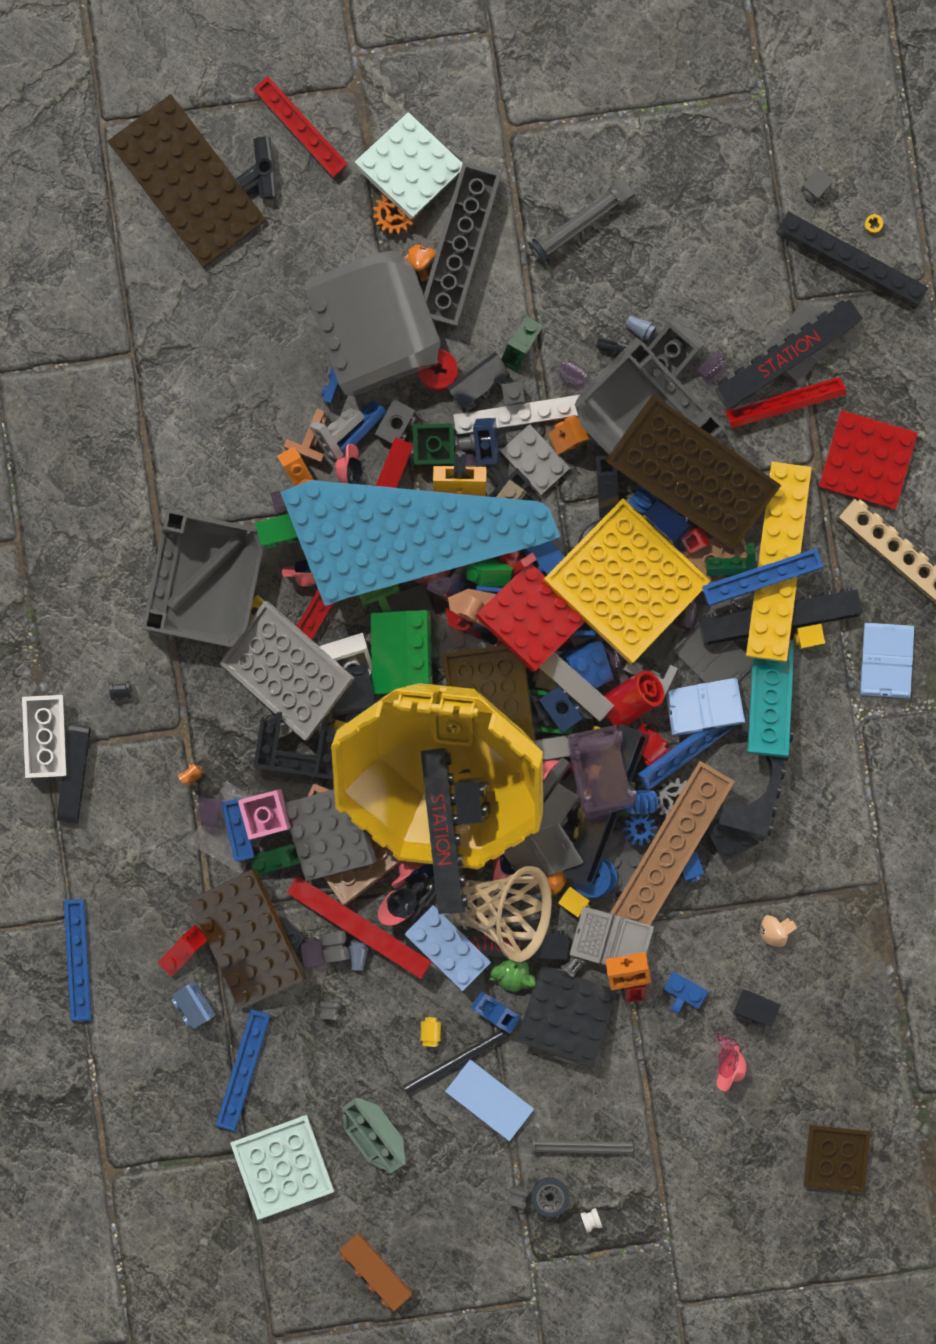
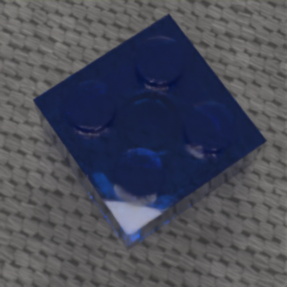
[643,499,690,544]

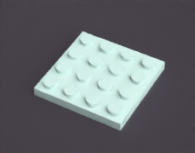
[354,112,462,219]
[230,1115,334,1220]

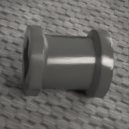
[454,434,476,452]
[561,956,587,978]

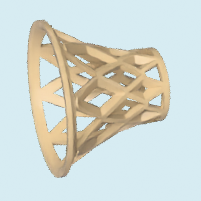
[454,866,552,962]

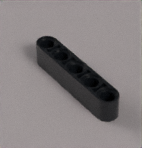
[57,723,91,824]

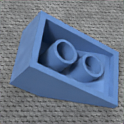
[172,981,216,1029]

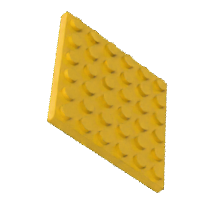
[543,499,710,664]

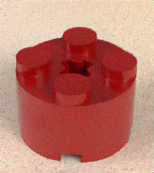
[638,723,673,766]

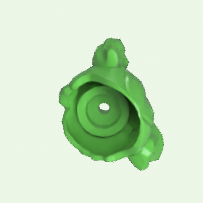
[489,958,536,992]

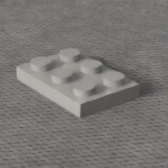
[500,424,570,495]

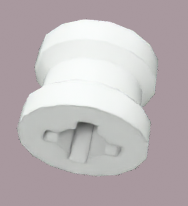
[580,1208,602,1233]

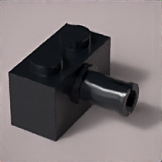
[486,465,531,497]

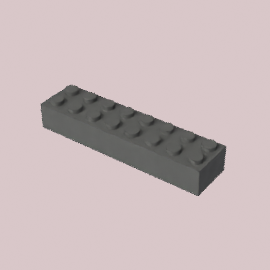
[424,162,501,329]

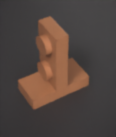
[284,408,327,464]

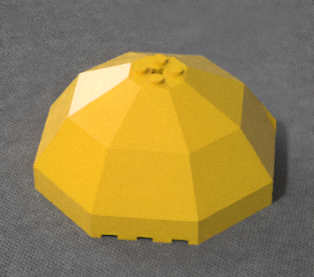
[331,683,543,869]

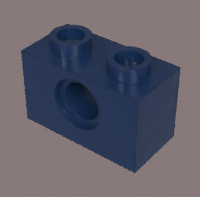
[473,418,500,465]
[539,686,583,733]

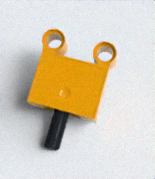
[433,450,486,496]

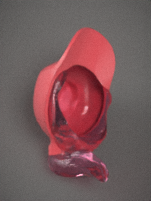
[716,1033,747,1092]

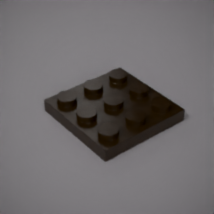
[803,1124,870,1192]

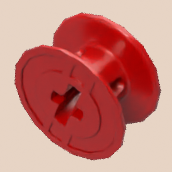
[418,349,458,392]

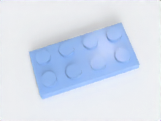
[405,905,491,991]

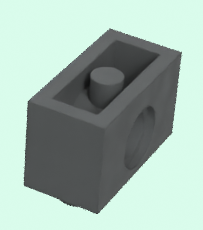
[375,399,417,445]

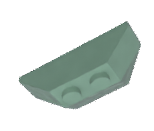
[342,1097,405,1174]

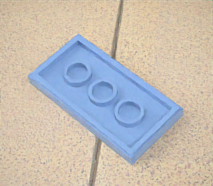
[445,1059,534,1141]

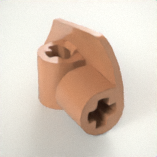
[448,589,496,628]

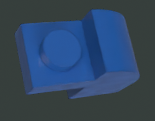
[471,991,521,1033]

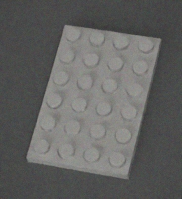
[220,601,354,741]

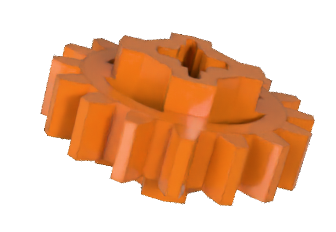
[373,194,416,235]

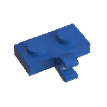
[663,971,708,1013]

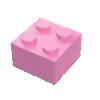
[238,789,291,840]

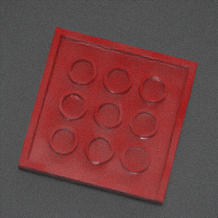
[818,410,918,510]
[475,564,585,673]

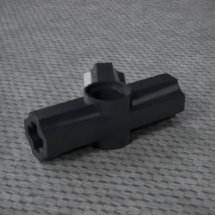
[236,136,277,199]

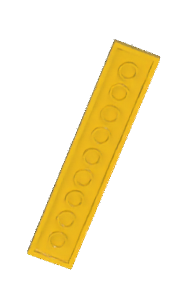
[746,462,811,662]

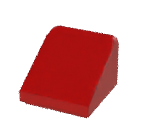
[680,527,710,555]

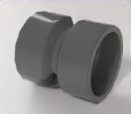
[320,930,350,963]

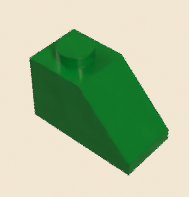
[466,558,514,586]

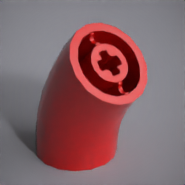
[604,671,664,731]

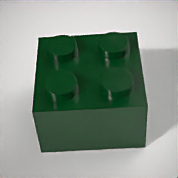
[413,423,454,468]

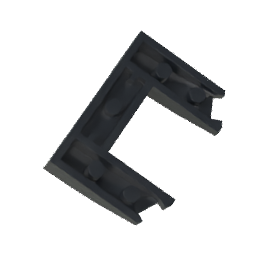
[253,711,336,780]

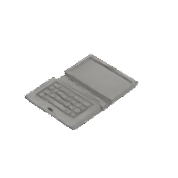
[570,906,654,965]

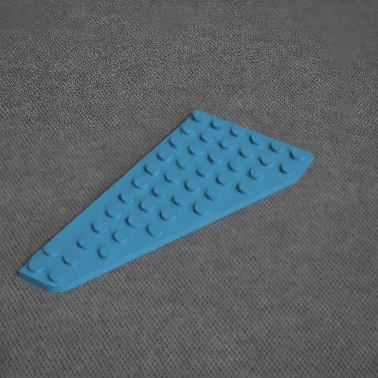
[280,480,560,606]

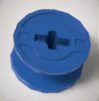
[573,858,618,898]

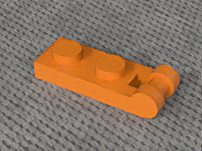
[178,763,206,786]

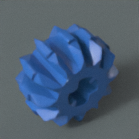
[629,486,658,516]
[624,790,658,815]
[623,813,657,846]

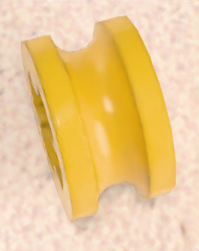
[865,214,883,233]

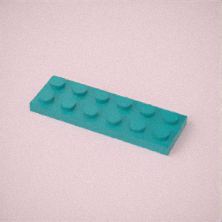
[747,640,794,758]

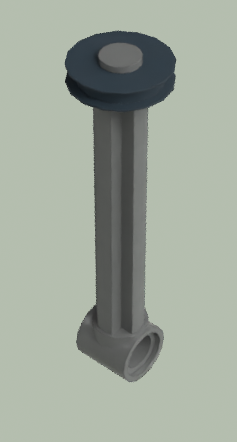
[528,178,635,266]

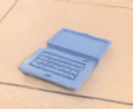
[860,623,914,699]
[666,678,745,736]

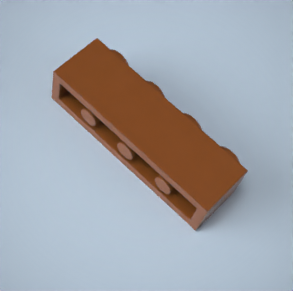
[339,1231,412,1311]

